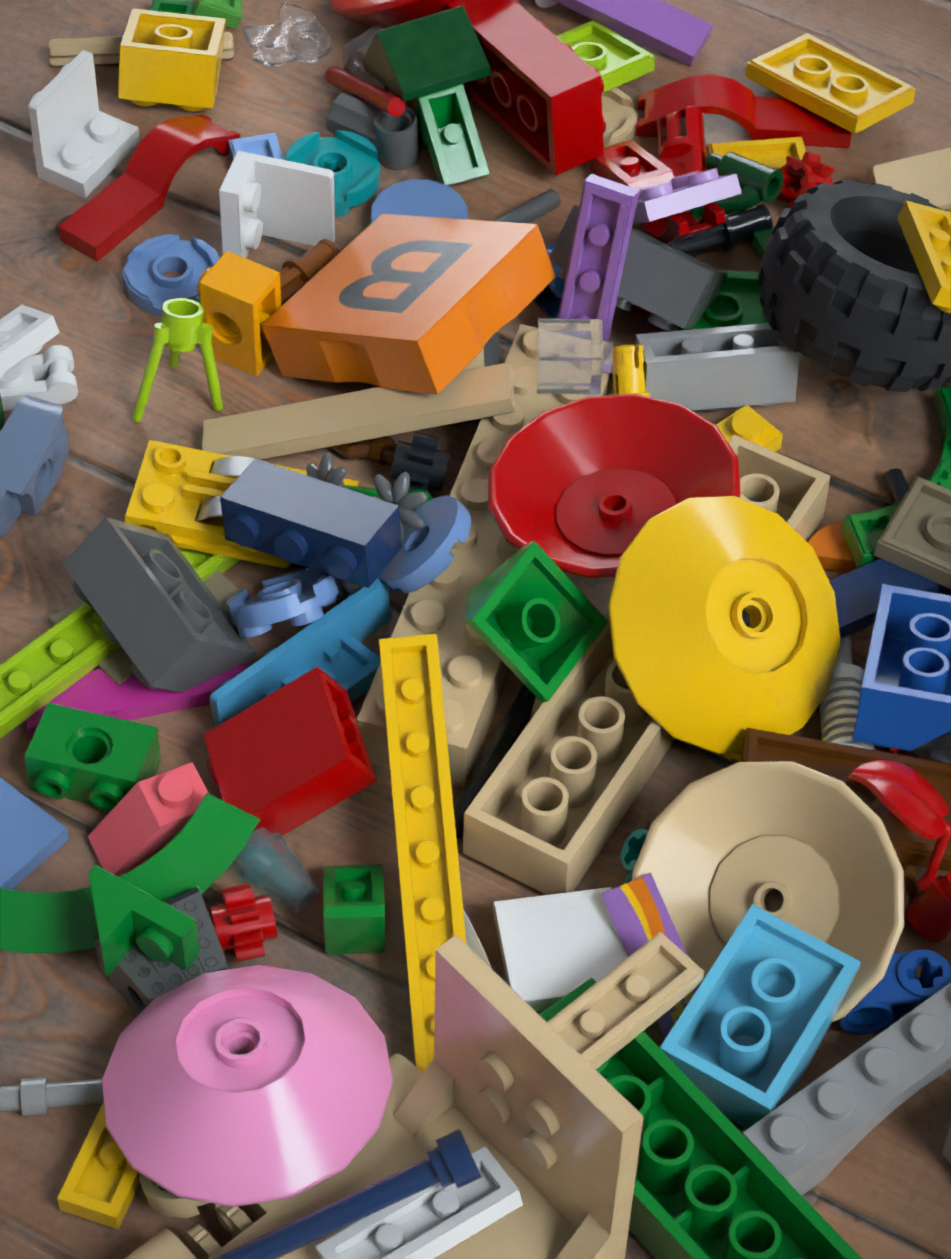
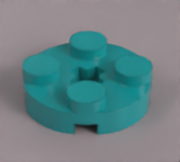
[285,130,381,217]

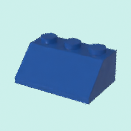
[853,584,951,751]

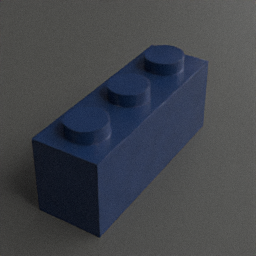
[220,459,402,588]

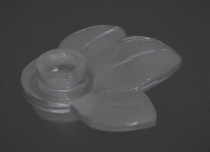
[243,2,332,66]

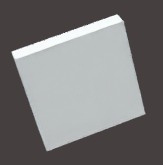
[493,887,628,1012]

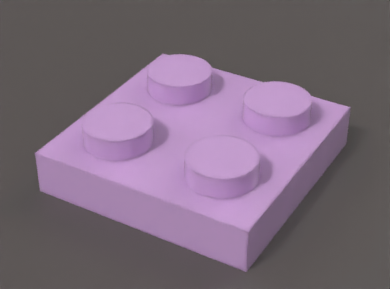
[633,168,742,224]

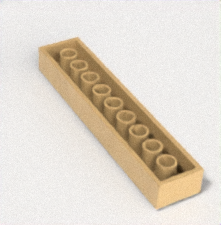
[357,324,613,788]
[463,434,831,895]

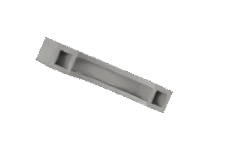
[742,983,951,1196]

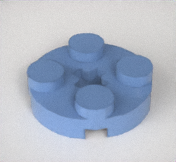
[226,568,339,638]

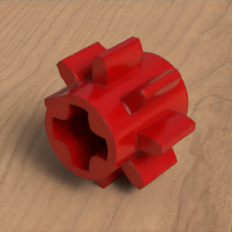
[776,151,835,209]
[209,883,278,962]

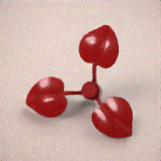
[848,760,951,943]

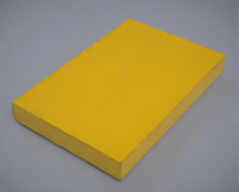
[745,34,916,134]

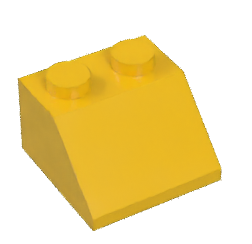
[118,9,226,111]

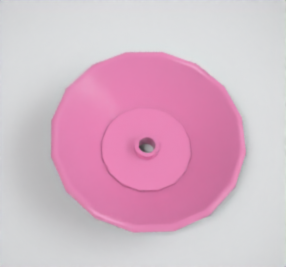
[102,965,393,1207]

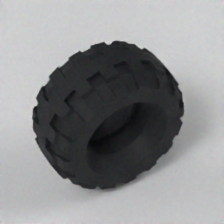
[757,180,951,392]

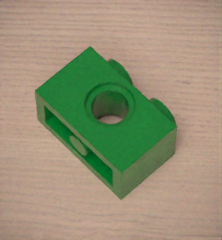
[24,702,161,812]

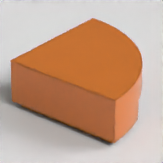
[808,521,857,573]

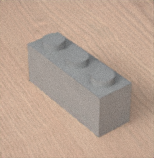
[635,323,800,411]

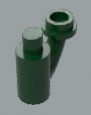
[688,152,783,222]

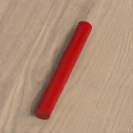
[325,66,405,117]

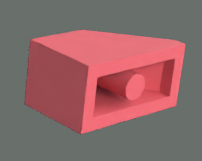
[88,762,208,876]

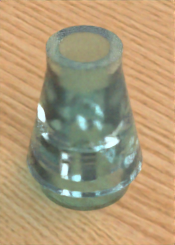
[233,827,320,913]

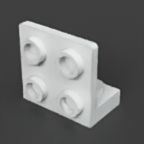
[28,50,140,198]
[219,151,335,258]

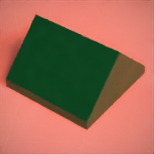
[362,5,491,101]

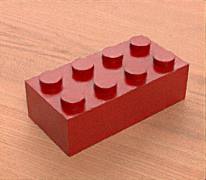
[447,0,606,176]

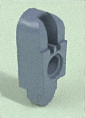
[0,395,70,538]

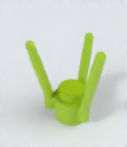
[132,298,223,423]

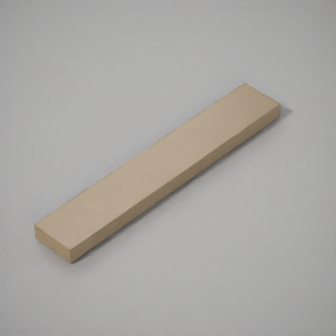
[202,362,515,460]

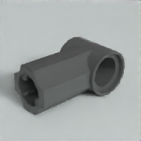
[326,93,420,170]

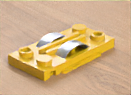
[125,440,359,568]

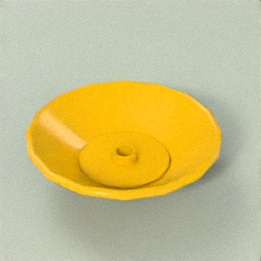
[608,496,841,754]

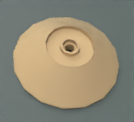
[632,761,904,1023]

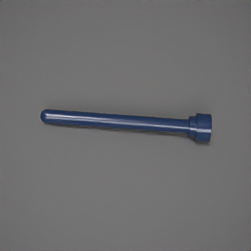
[214,1129,482,1259]

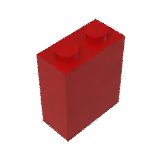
[203,666,377,848]

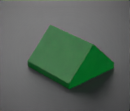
[466,541,609,703]

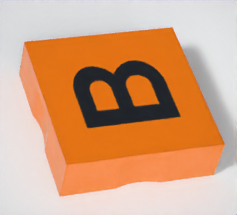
[261,214,556,395]

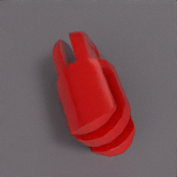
[656,106,707,177]

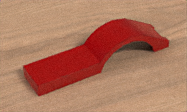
[636,74,852,149]
[59,114,241,262]
[589,139,726,244]

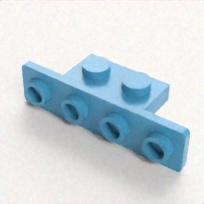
[209,578,391,727]

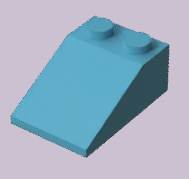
[660,904,861,1129]

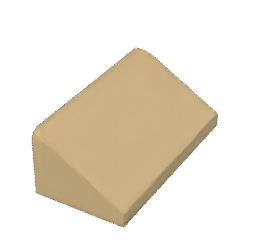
[868,147,951,210]

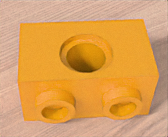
[197,251,281,377]

